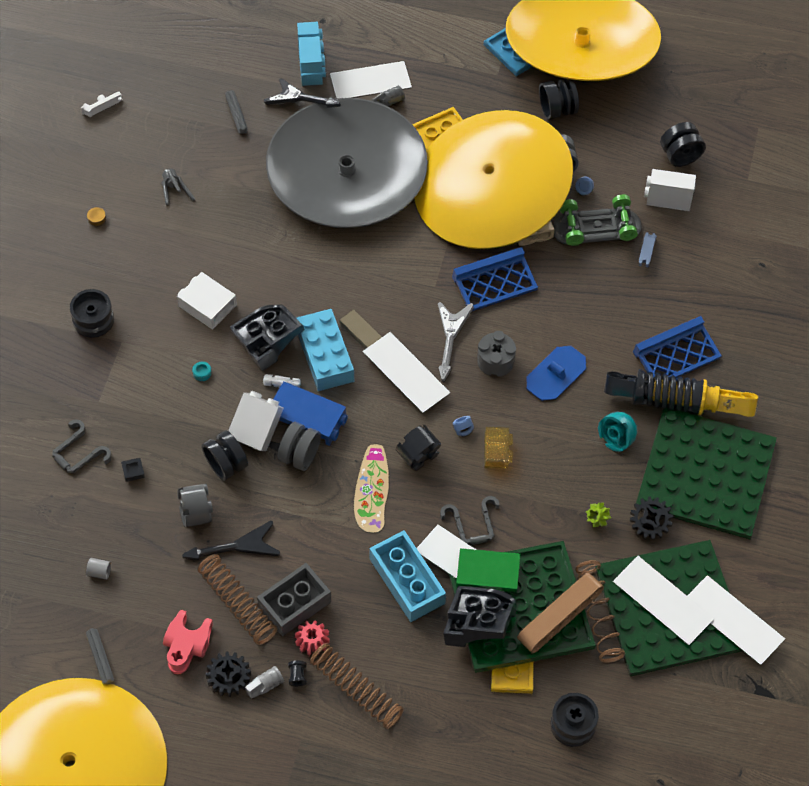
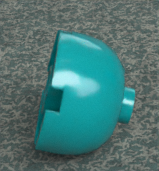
[598,412,638,452]

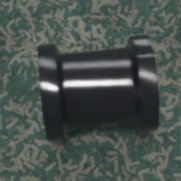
[288,660,307,687]

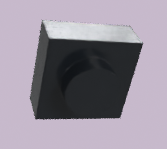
[121,458,145,482]

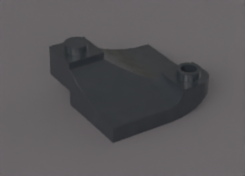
[229,304,305,371]
[443,586,517,647]

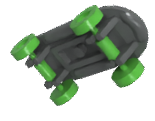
[553,194,642,246]

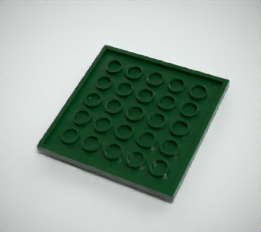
[636,408,777,540]
[595,540,744,677]
[448,541,596,673]

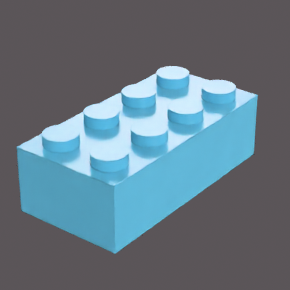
[297,309,354,391]
[369,530,446,622]

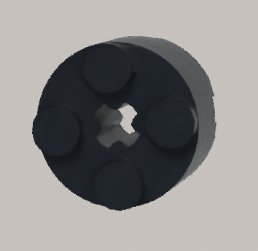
[396,425,441,471]

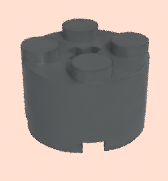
[477,331,516,376]
[177,484,213,527]

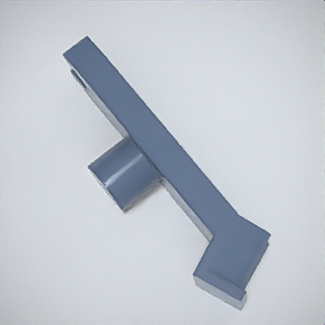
[639,232,657,267]

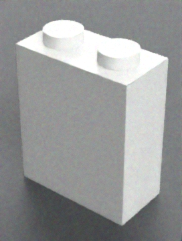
[644,169,696,211]
[177,272,237,330]
[229,391,284,451]

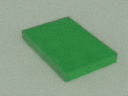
[456,548,520,592]

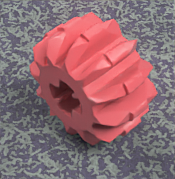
[295,620,329,656]

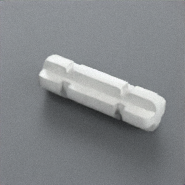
[263,374,301,388]

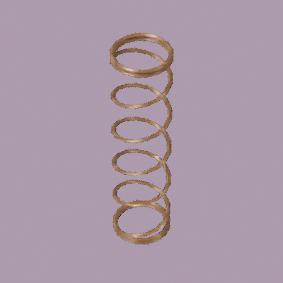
[575,560,625,663]

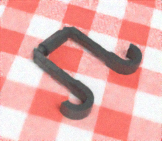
[52,419,112,473]
[440,496,499,545]

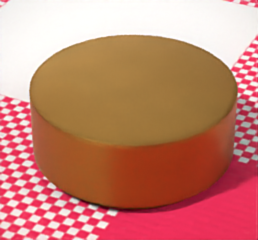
[87,207,106,226]

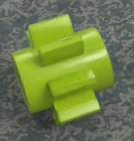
[586,503,611,527]

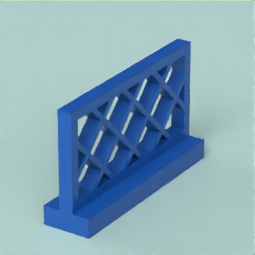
[452,247,538,312]
[633,316,722,378]

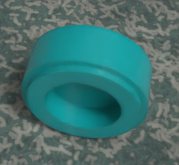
[192,362,212,381]

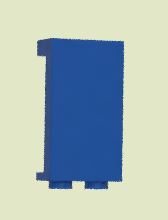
[273,381,348,446]

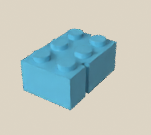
[297,22,326,86]

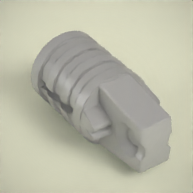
[245,666,284,699]

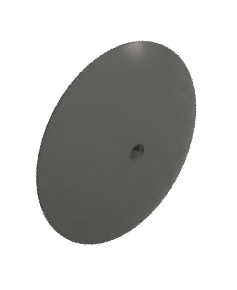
[266,98,428,228]

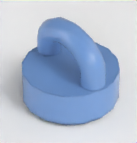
[575,176,594,195]
[453,416,474,436]

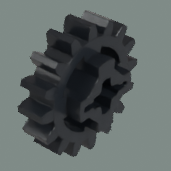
[630,496,673,540]
[206,651,251,697]

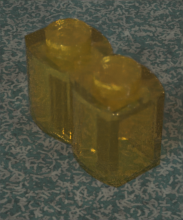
[484,427,513,468]

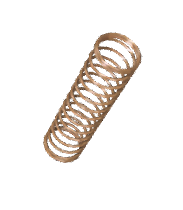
[198,554,277,645]
[310,643,404,729]

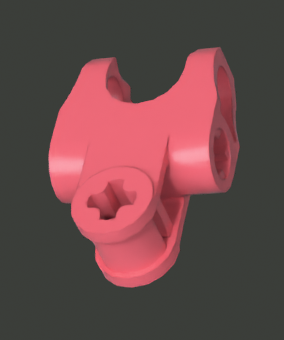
[163,610,213,674]

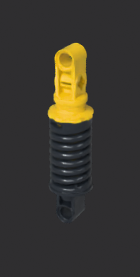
[604,369,758,417]

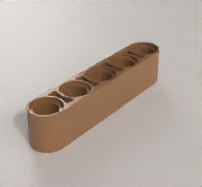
[517,573,604,653]

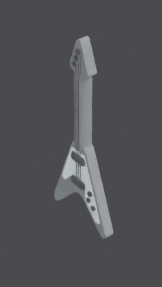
[438,302,474,381]

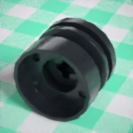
[539,78,579,119]

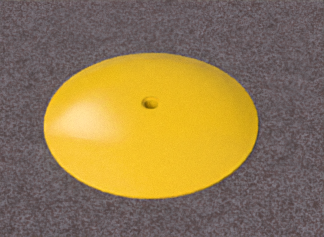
[506,0,661,81]
[414,110,573,249]
[0,678,167,786]

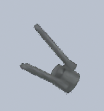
[161,168,195,205]

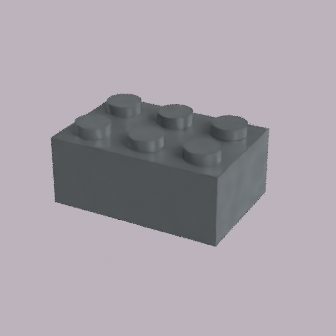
[257,563,331,637]

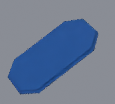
[526,346,586,401]

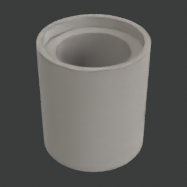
[86,558,111,580]

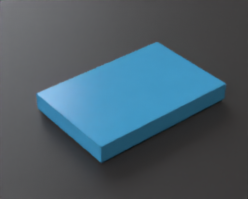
[483,28,532,76]

